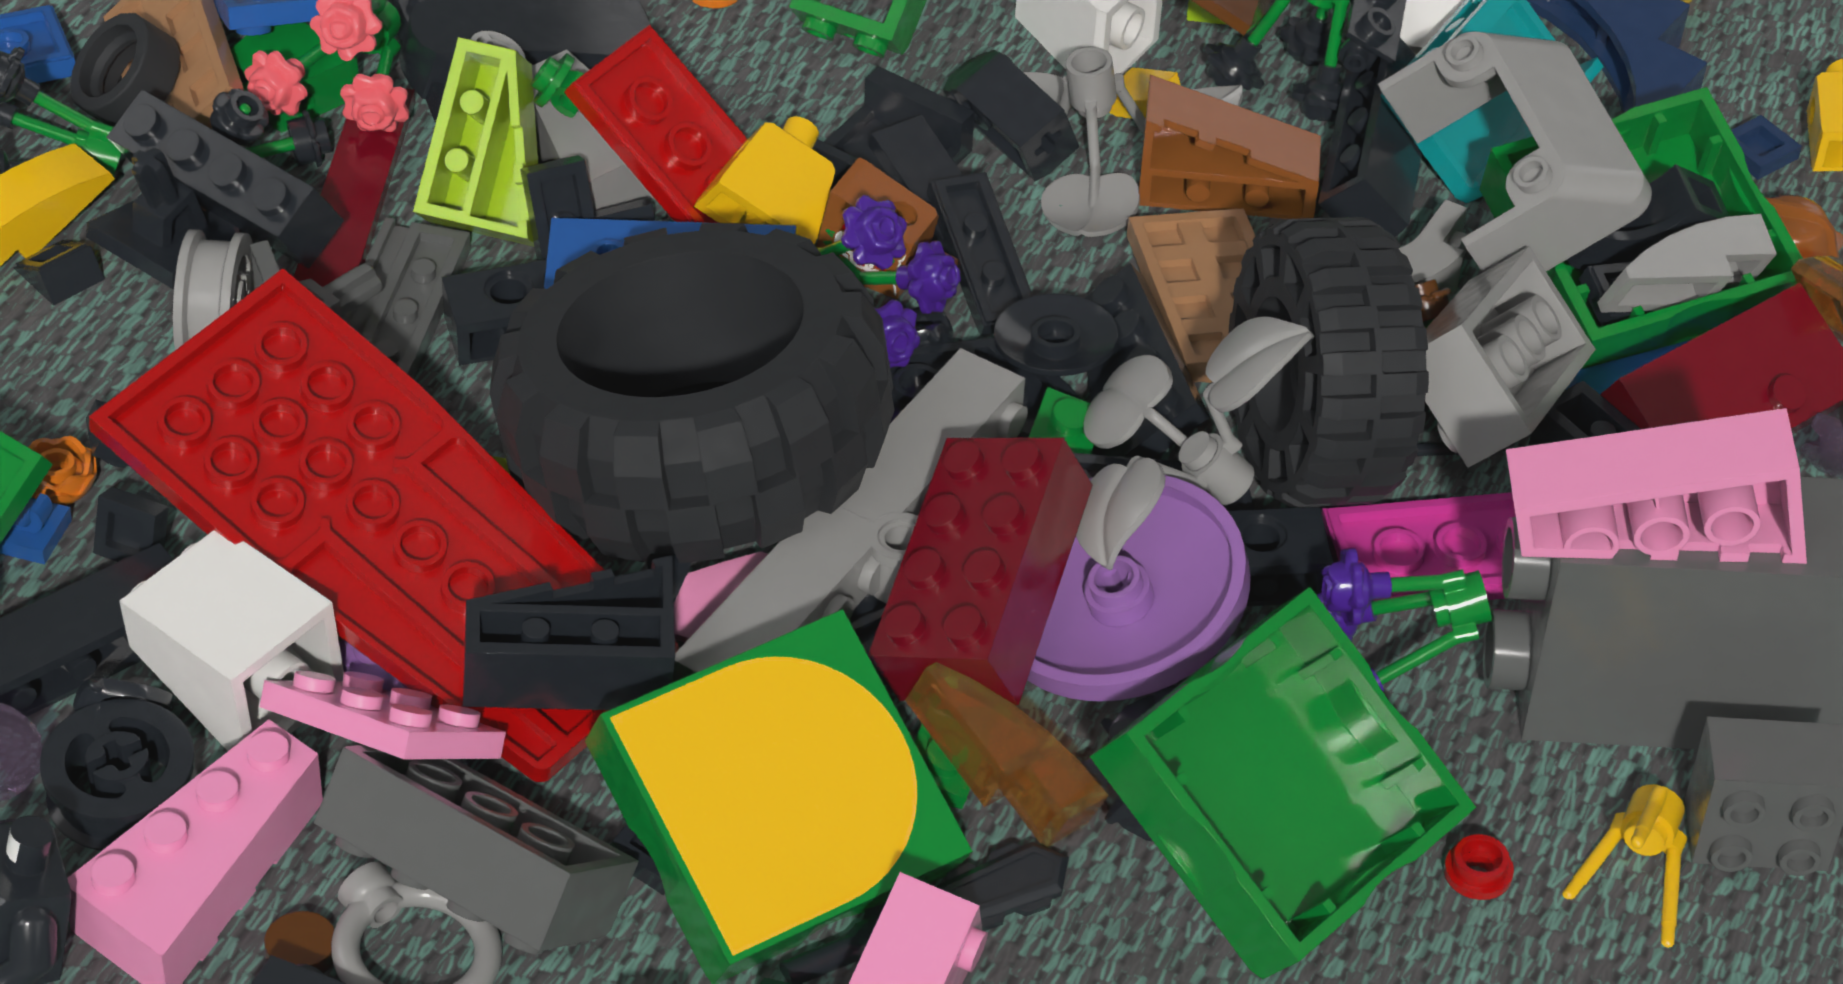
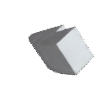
[1597,214,1777,313]

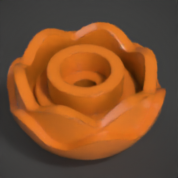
[28,436,97,506]

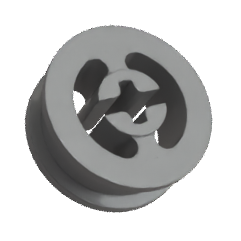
[173,229,254,350]

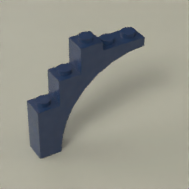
[1527,0,1708,113]

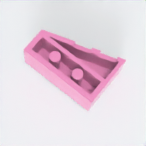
[849,872,988,984]

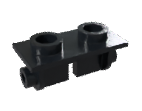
[1339,0,1406,73]

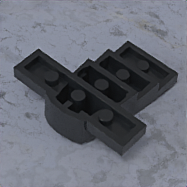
[387,0,653,123]

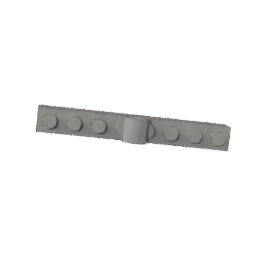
[673,348,1028,682]

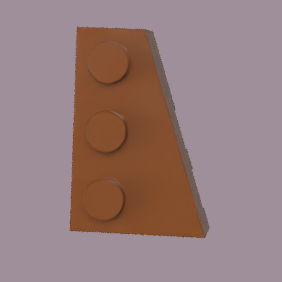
[1139,75,1321,219]

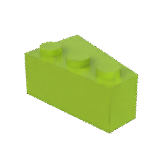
[413,37,538,247]

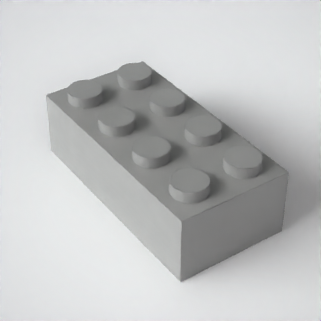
[1425,246,1596,468]

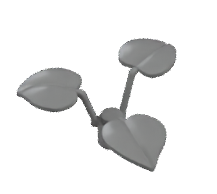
[1024,47,1243,237]
[1076,317,1314,570]

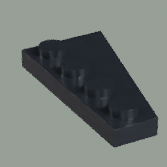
[1085,263,1210,459]

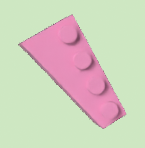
[1506,408,1807,564]
[67,719,323,984]

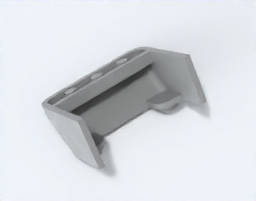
[1378,31,1652,272]

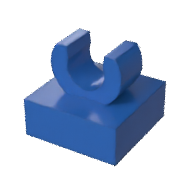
[0,493,72,565]

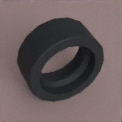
[70,13,180,127]

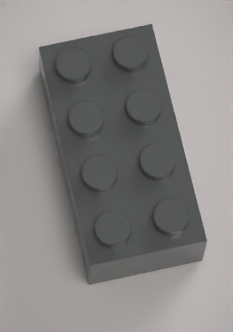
[314,745,639,954]

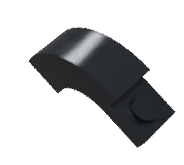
[1567,164,1729,270]

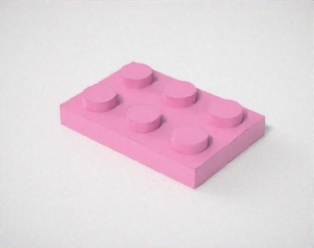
[259,671,506,759]

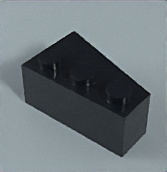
[463,555,675,710]

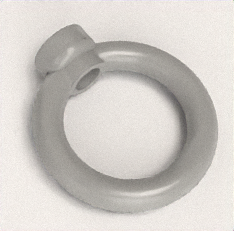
[331,862,502,984]

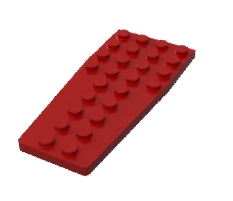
[89,268,679,782]

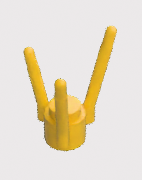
[1562,784,1687,947]

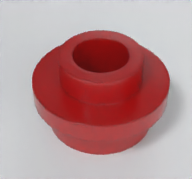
[1444,834,1514,900]

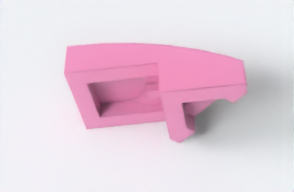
[674,552,768,643]

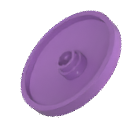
[1027,475,1250,701]

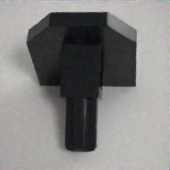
[86,147,239,289]

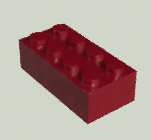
[868,438,1093,705]

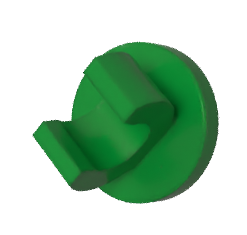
[530,53,584,118]

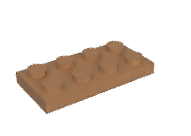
[103,0,244,129]
[1127,208,1256,383]

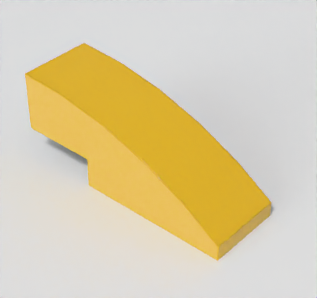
[0,143,115,267]

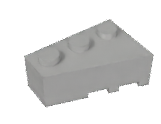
[532,49,655,211]

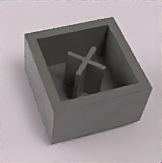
[1684,716,1843,876]

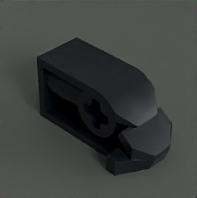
[943,50,1080,181]

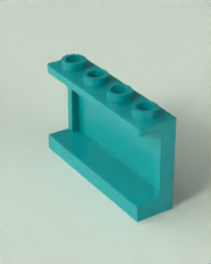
[1380,0,1604,203]

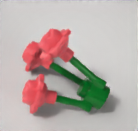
[244,0,410,132]

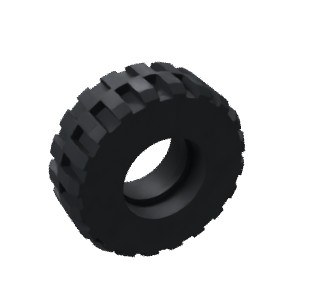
[1228,217,1429,507]

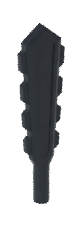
[779,842,1069,984]

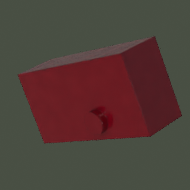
[1600,282,1843,434]

